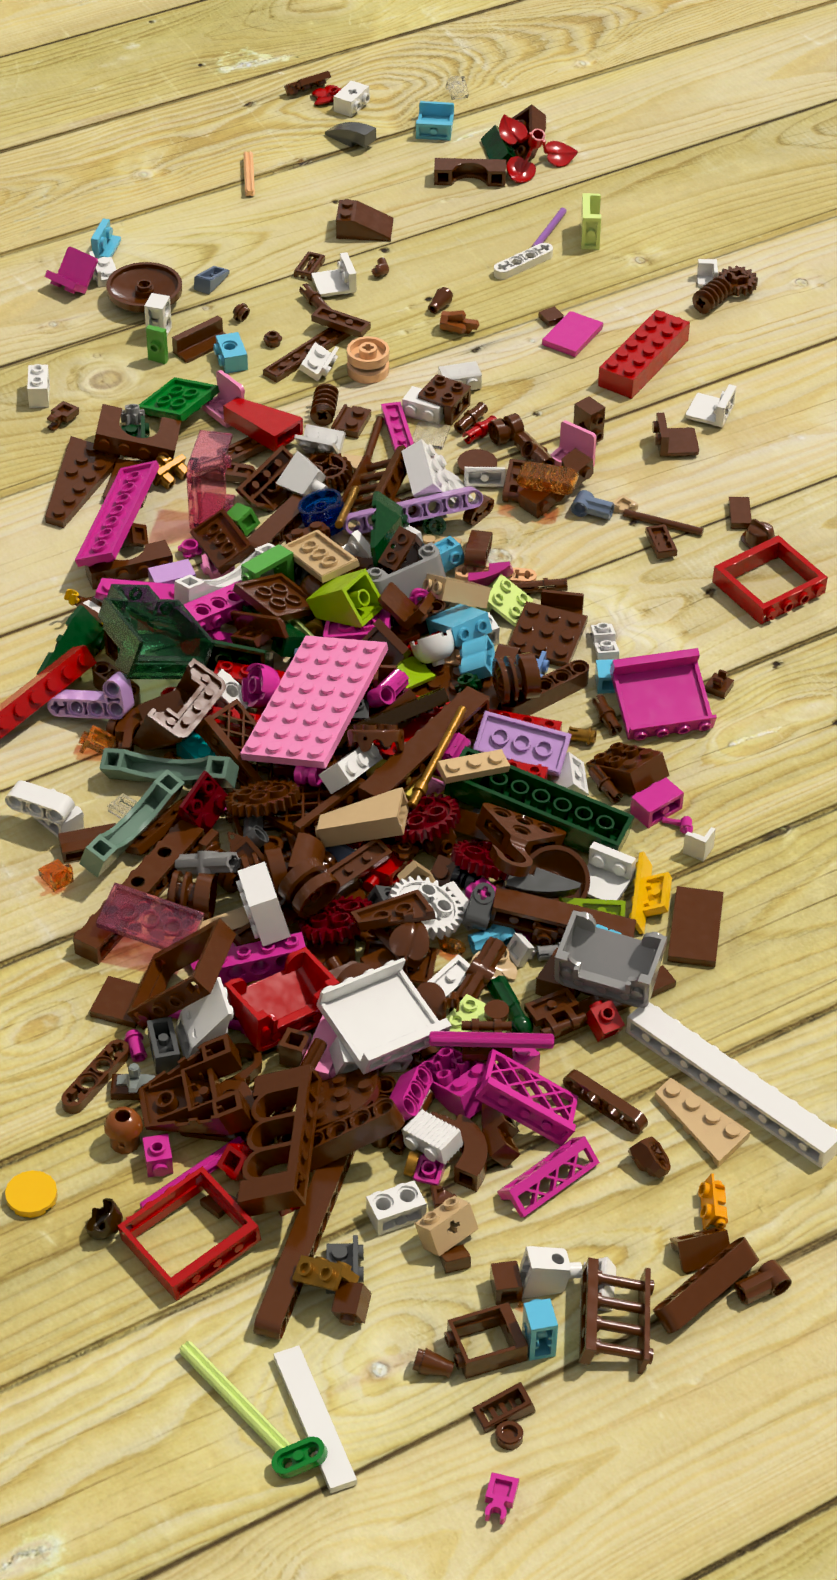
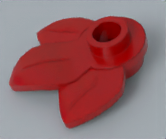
[311,85,342,105]

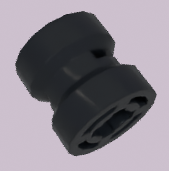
[450,866,482,890]

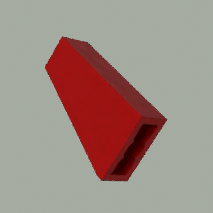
[223,397,303,452]

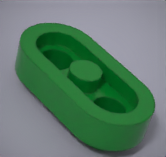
[271,1436,328,1479]

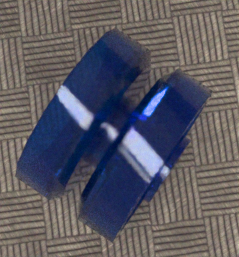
[298,488,344,536]

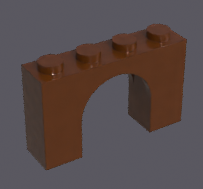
[93,404,181,461]

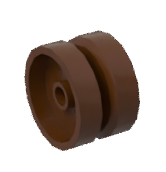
[278,857,340,919]

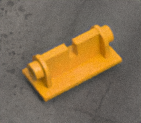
[698,1173,728,1230]

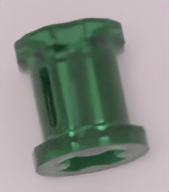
[422,516,447,535]

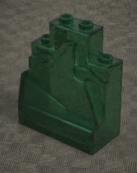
[98,584,215,679]

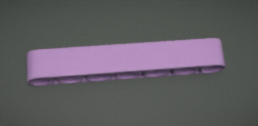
[342,486,483,534]

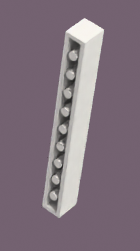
[626,1002,837,1169]

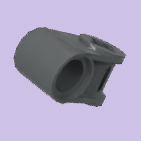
[462,883,495,931]

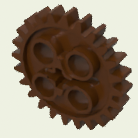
[225,779,300,818]

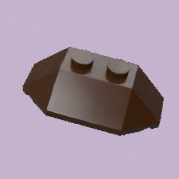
[236,445,293,512]

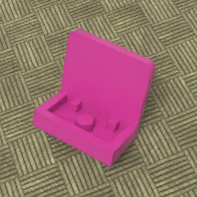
[44,247,98,294]

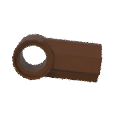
[735,1260,792,1305]

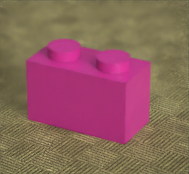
[630,777,684,828]

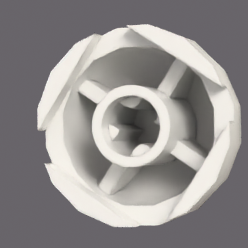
[409,629,454,667]

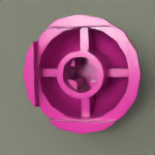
[241,663,281,708]

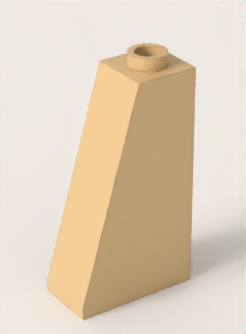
[315,787,409,847]

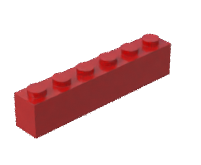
[0,645,97,739]

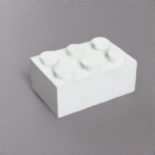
[401,439,455,511]
[236,861,291,946]

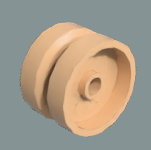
[347,336,389,384]

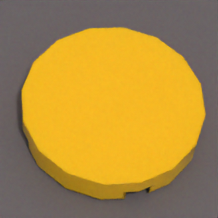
[5,1170,58,1218]

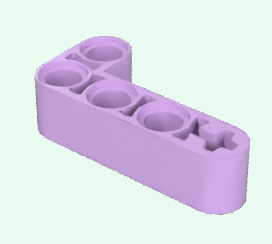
[47,672,134,719]

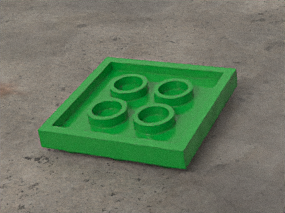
[139,377,220,422]

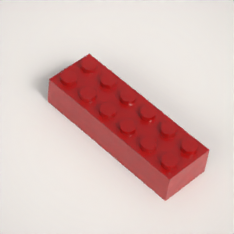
[598,310,690,399]

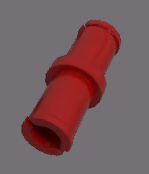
[462,415,497,444]

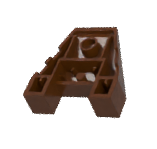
[138,1033,254,1135]

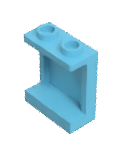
[416,101,454,141]
[425,604,492,647]

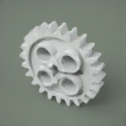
[388,876,464,940]

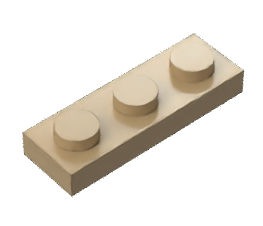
[437,749,510,784]

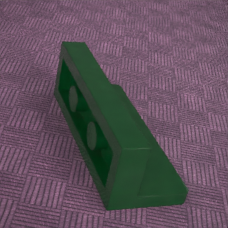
[481,125,517,161]

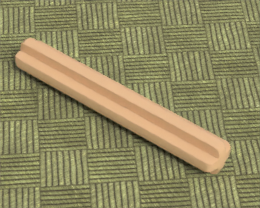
[243,151,255,197]

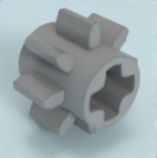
[121,404,145,425]

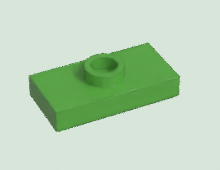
[146,325,168,364]

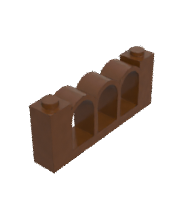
[236,1064,322,1217]

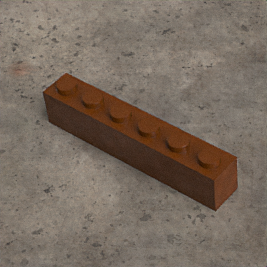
[489,886,636,940]

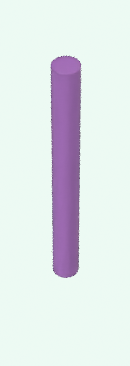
[531,208,567,247]

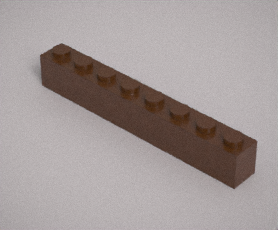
[358,686,490,801]

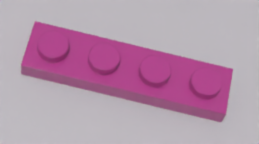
[381,402,414,452]

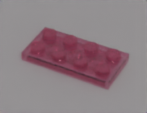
[96,882,204,950]

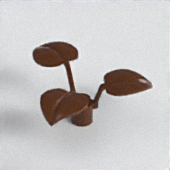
[337,921,446,1021]

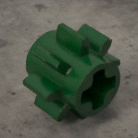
[454,673,483,693]

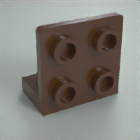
[418,374,471,426]

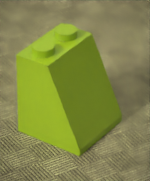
[306,568,383,628]

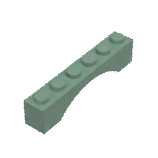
[99,748,239,788]
[79,769,185,878]

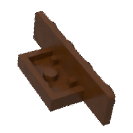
[230,610,289,648]

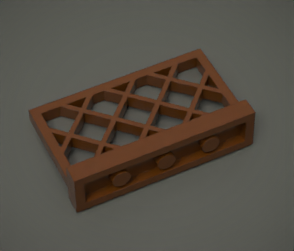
[195,699,283,787]
[263,777,365,838]

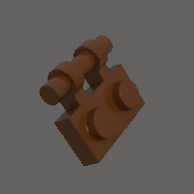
[524,987,588,1037]
[461,1018,513,1061]

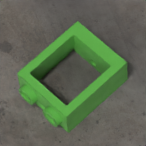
[241,544,295,583]

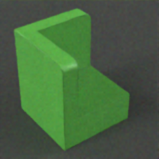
[227,502,260,536]

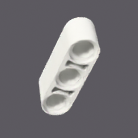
[5,780,75,825]

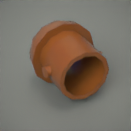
[104,1106,143,1154]

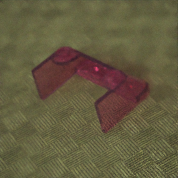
[186,430,236,529]

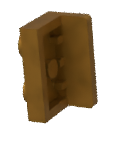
[292,1255,360,1291]

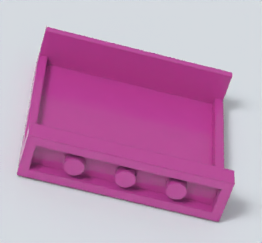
[610,648,717,740]

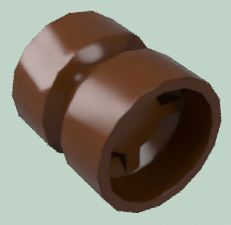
[488,413,525,446]

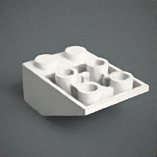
[175,977,234,1059]

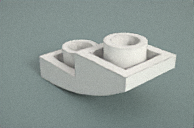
[590,623,619,660]

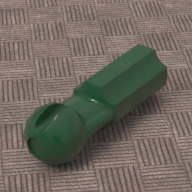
[487,976,534,1033]

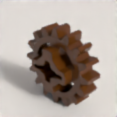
[717,266,758,297]

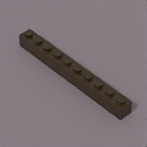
[336,688,449,750]

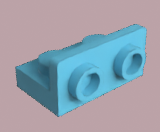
[91,218,121,258]
[434,536,464,572]

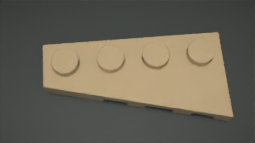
[654,1078,750,1167]

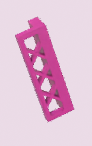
[497,1136,600,1218]

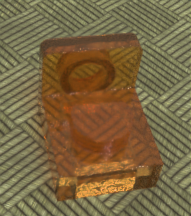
[78,725,116,755]
[38,859,74,892]

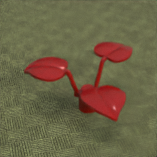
[499,114,578,183]

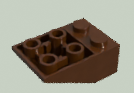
[586,742,670,796]

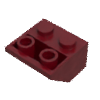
[176,771,228,835]

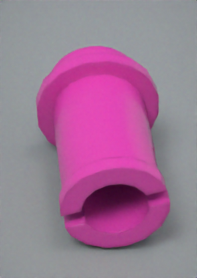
[124,1029,147,1062]

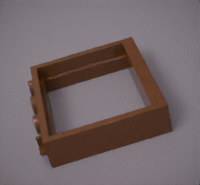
[127,918,236,1030]

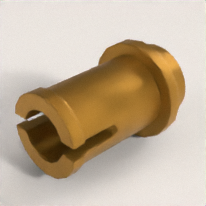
[568,726,597,745]

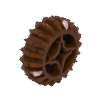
[307,451,353,496]

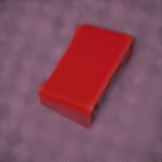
[224,947,340,1051]

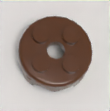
[347,724,404,752]

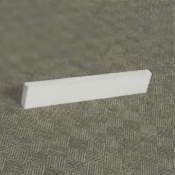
[274,1345,357,1494]

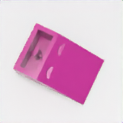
[420,1046,498,1119]

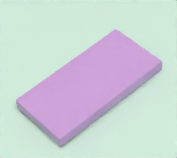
[473,711,572,777]

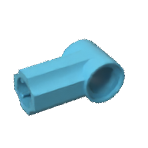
[468,924,516,954]

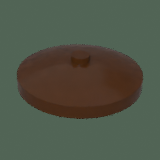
[106,262,182,312]

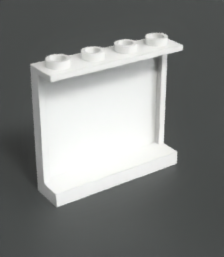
[316,958,452,1075]

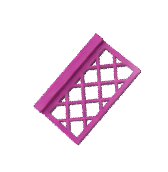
[475,1049,578,1146]

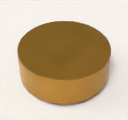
[404,1150,420,1178]

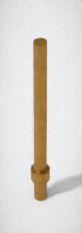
[407,706,467,809]

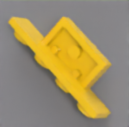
[629,851,672,934]

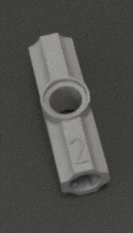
[175,851,241,876]

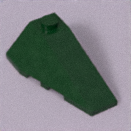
[370,491,409,567]
[36,605,105,675]

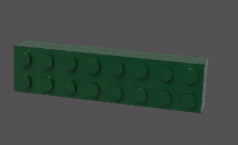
[444,746,635,854]

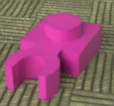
[485,1472,519,1525]

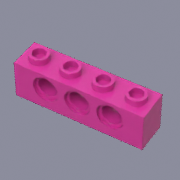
[173,580,250,639]
[218,932,306,987]

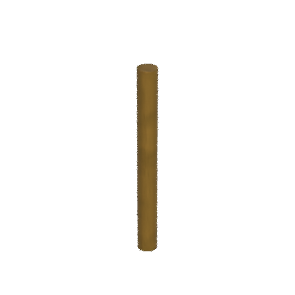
[335,486,360,529]

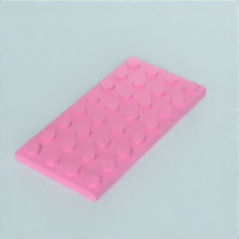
[240,636,388,769]

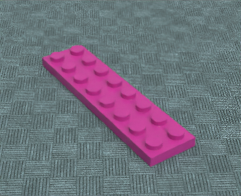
[75,460,159,567]

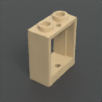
[423,573,491,609]

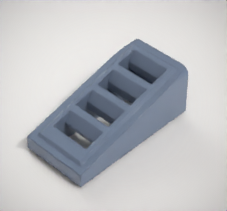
[194,266,230,294]

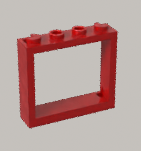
[712,535,828,625]
[117,1166,261,1301]

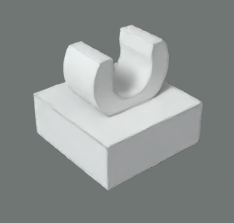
[507,933,537,967]

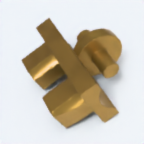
[152,454,190,490]

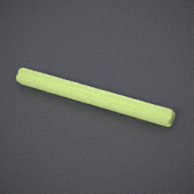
[180,1341,291,1453]

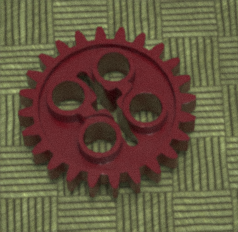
[391,793,461,844]
[450,839,515,881]
[298,895,372,944]

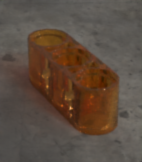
[516,461,579,495]

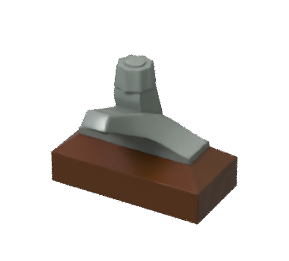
[110,1063,159,1100]

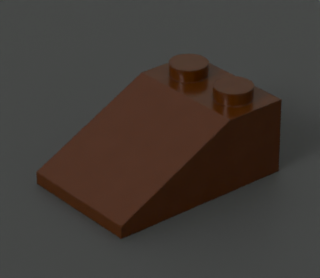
[336,199,394,241]

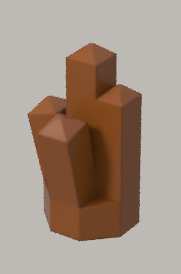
[440,310,480,334]

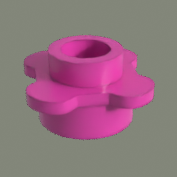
[178,539,202,559]

